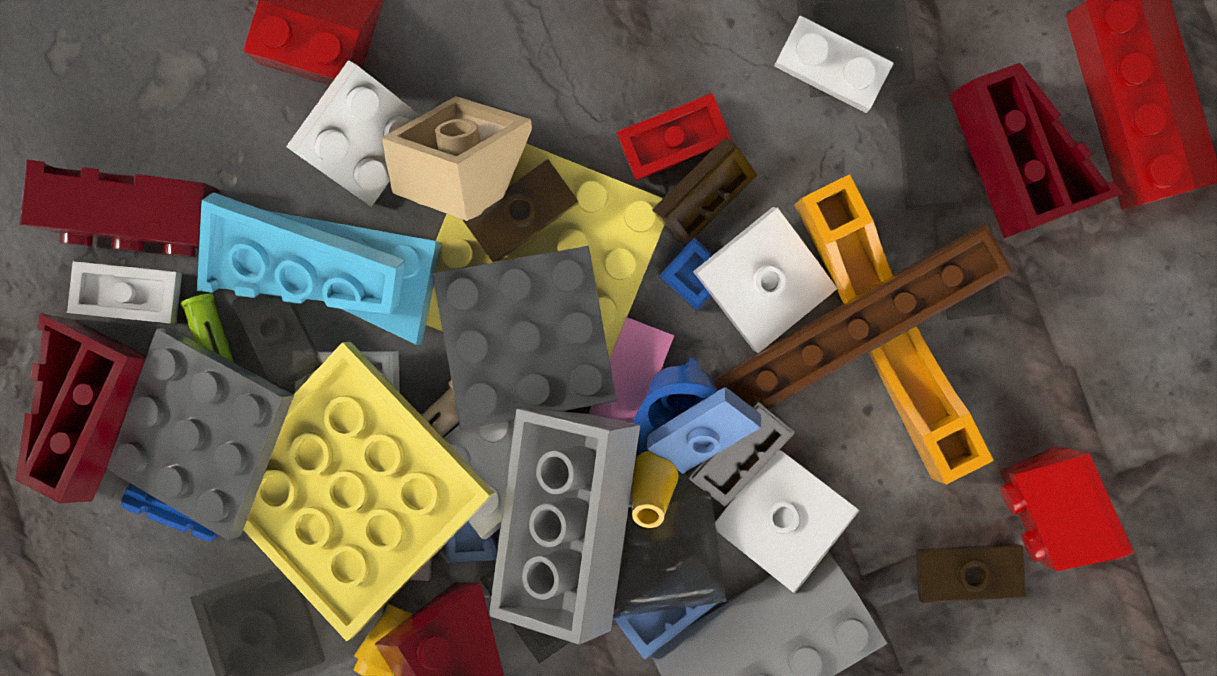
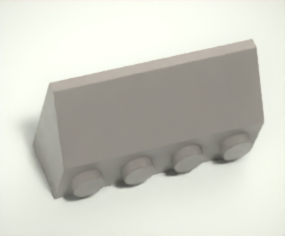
[489,408,640,645]
[651,551,887,676]

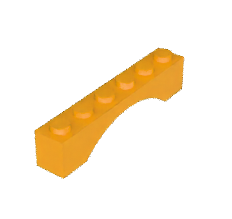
[794,174,994,484]

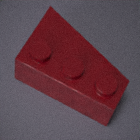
[949,63,1123,238]
[20,159,219,257]
[15,313,147,503]
[375,582,504,676]

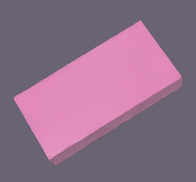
[589,317,674,423]

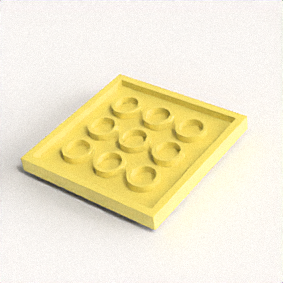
[426,143,664,360]
[243,341,495,641]

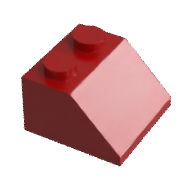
[243,0,384,86]
[1000,446,1134,571]

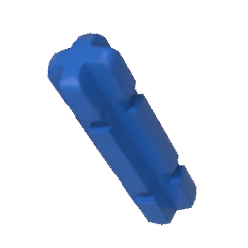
[121,483,218,542]

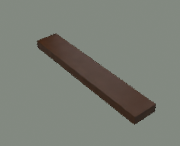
[713,224,1014,408]

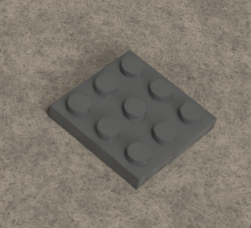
[432,246,617,430]
[107,328,294,540]

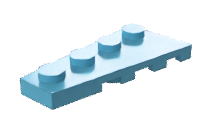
[197,193,405,314]
[265,210,442,345]

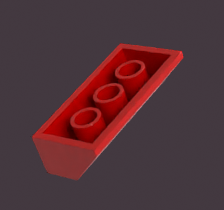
[1066,0,1217,210]

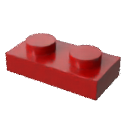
[617,93,732,182]

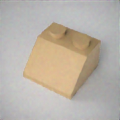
[382,96,532,221]

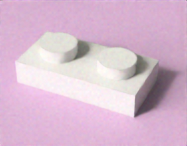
[774,16,893,113]
[67,261,182,324]

